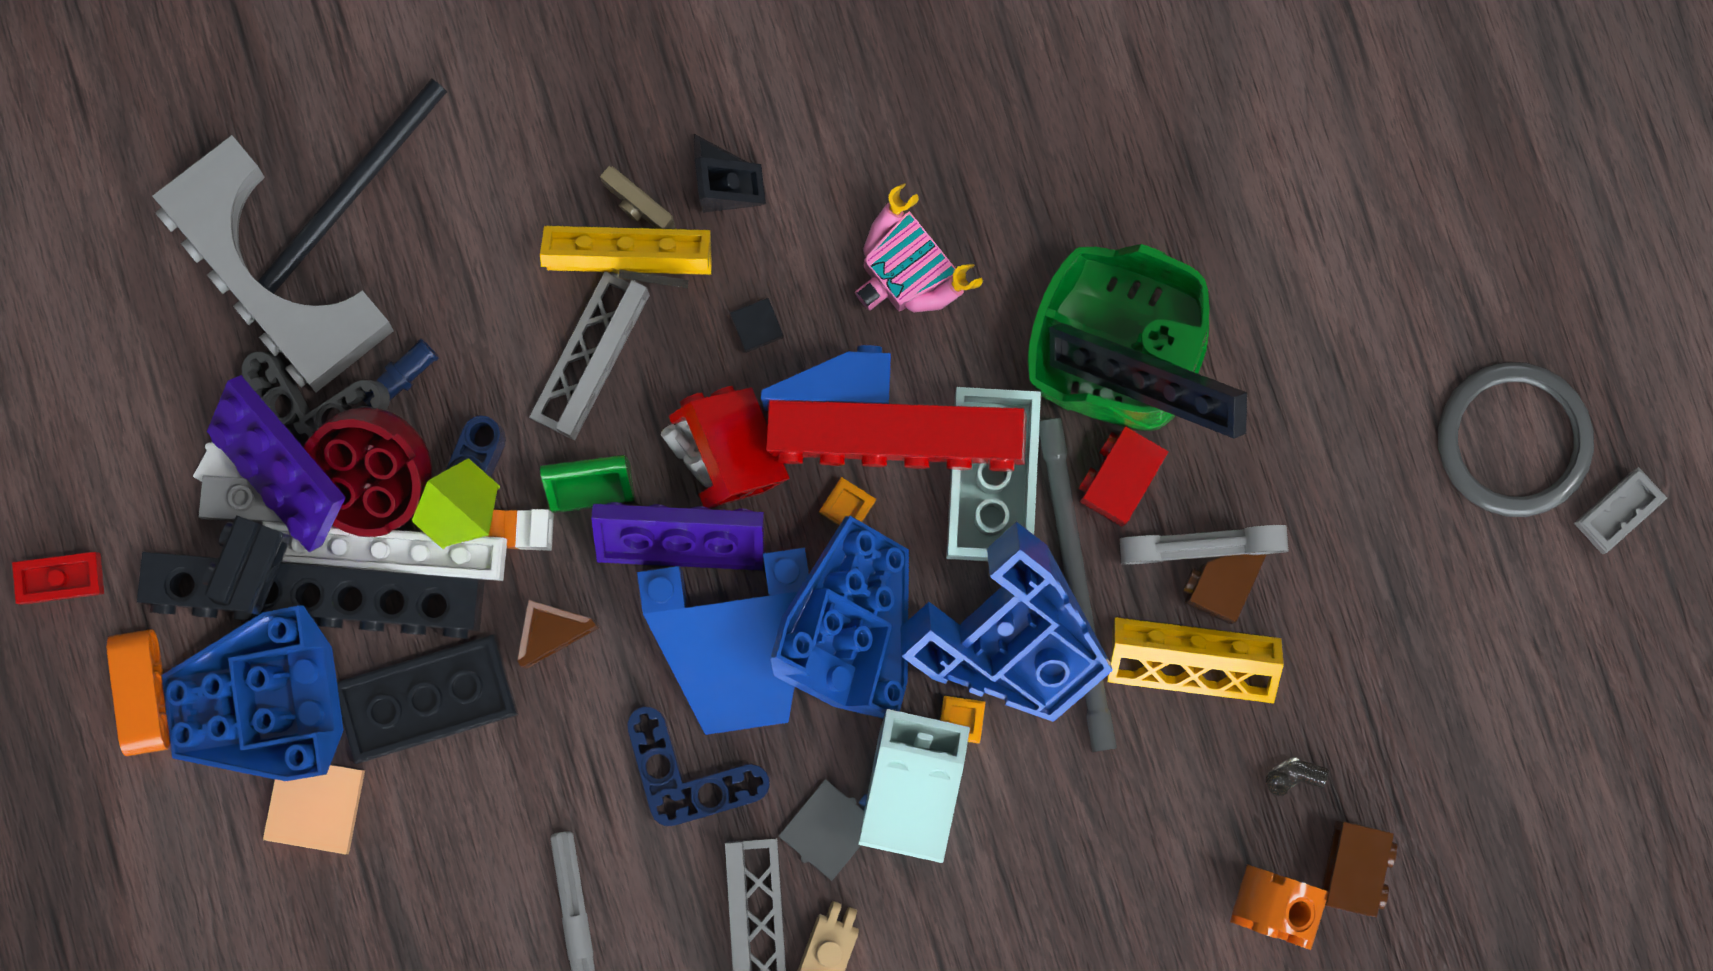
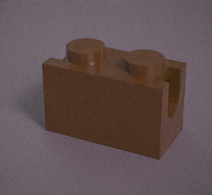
[1322,821,1397,918]

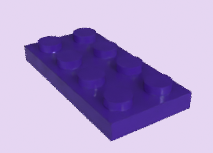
[207,375,346,552]
[591,502,764,571]

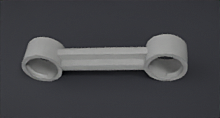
[1119,525,1289,564]

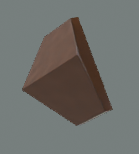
[517,600,600,669]

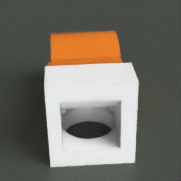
[488,509,554,551]

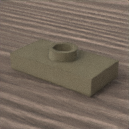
[600,166,675,229]

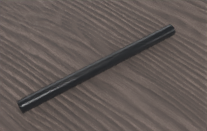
[257,78,447,294]

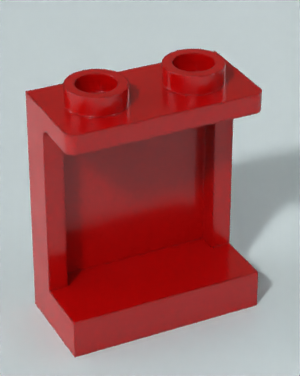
[668,386,790,508]

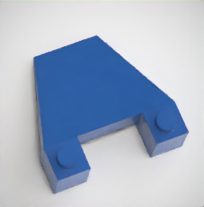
[900,521,1113,722]
[637,548,809,735]

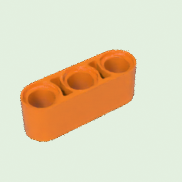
[106,629,171,756]

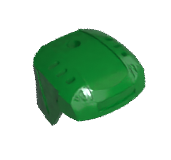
[1028,244,1210,431]

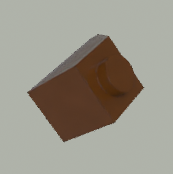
[1183,554,1267,624]

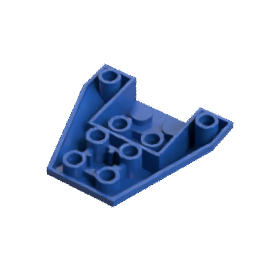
[771,516,909,719]
[161,605,344,781]

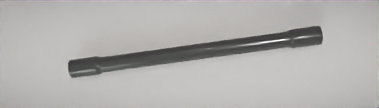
[1039,418,1117,752]

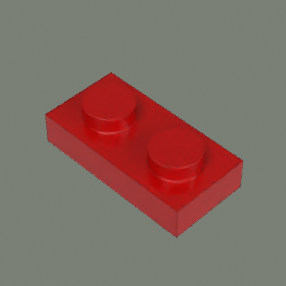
[12,552,104,605]

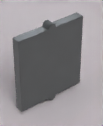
[779,779,864,881]

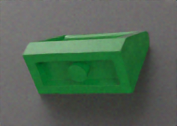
[540,455,635,513]

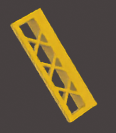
[540,226,712,275]
[1107,617,1284,703]

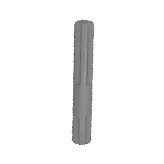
[550,831,595,971]

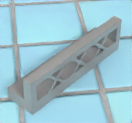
[530,271,650,441]
[725,838,786,971]

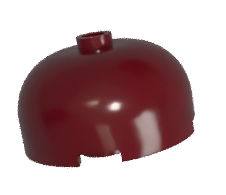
[304,407,432,537]

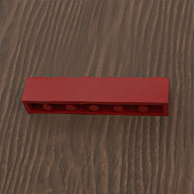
[766,400,1027,472]

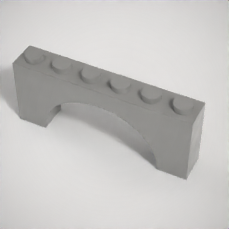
[152,135,394,392]

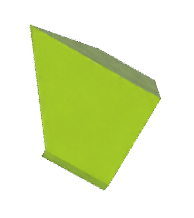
[412,458,500,549]

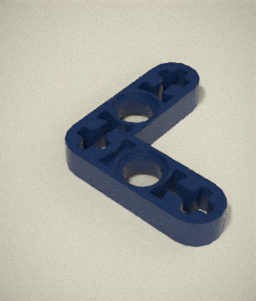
[628,707,770,826]

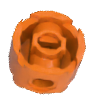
[1230,865,1329,950]

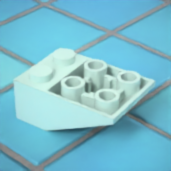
[858,709,970,863]

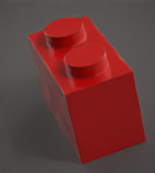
[1078,426,1169,527]

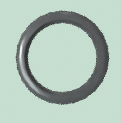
[1438,362,1594,517]

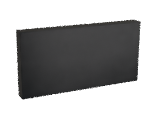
[337,634,519,764]

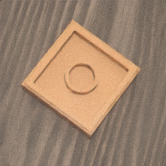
[263,765,365,854]

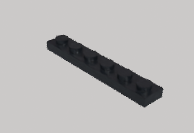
[1049,323,1247,439]

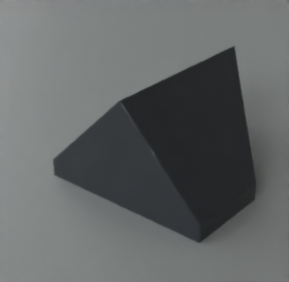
[694,134,766,213]

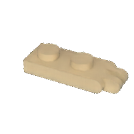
[797,901,859,971]

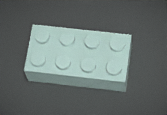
[946,387,1041,561]

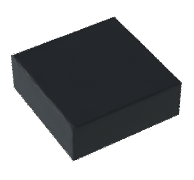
[730,298,784,353]

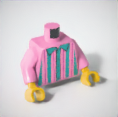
[855,183,983,313]

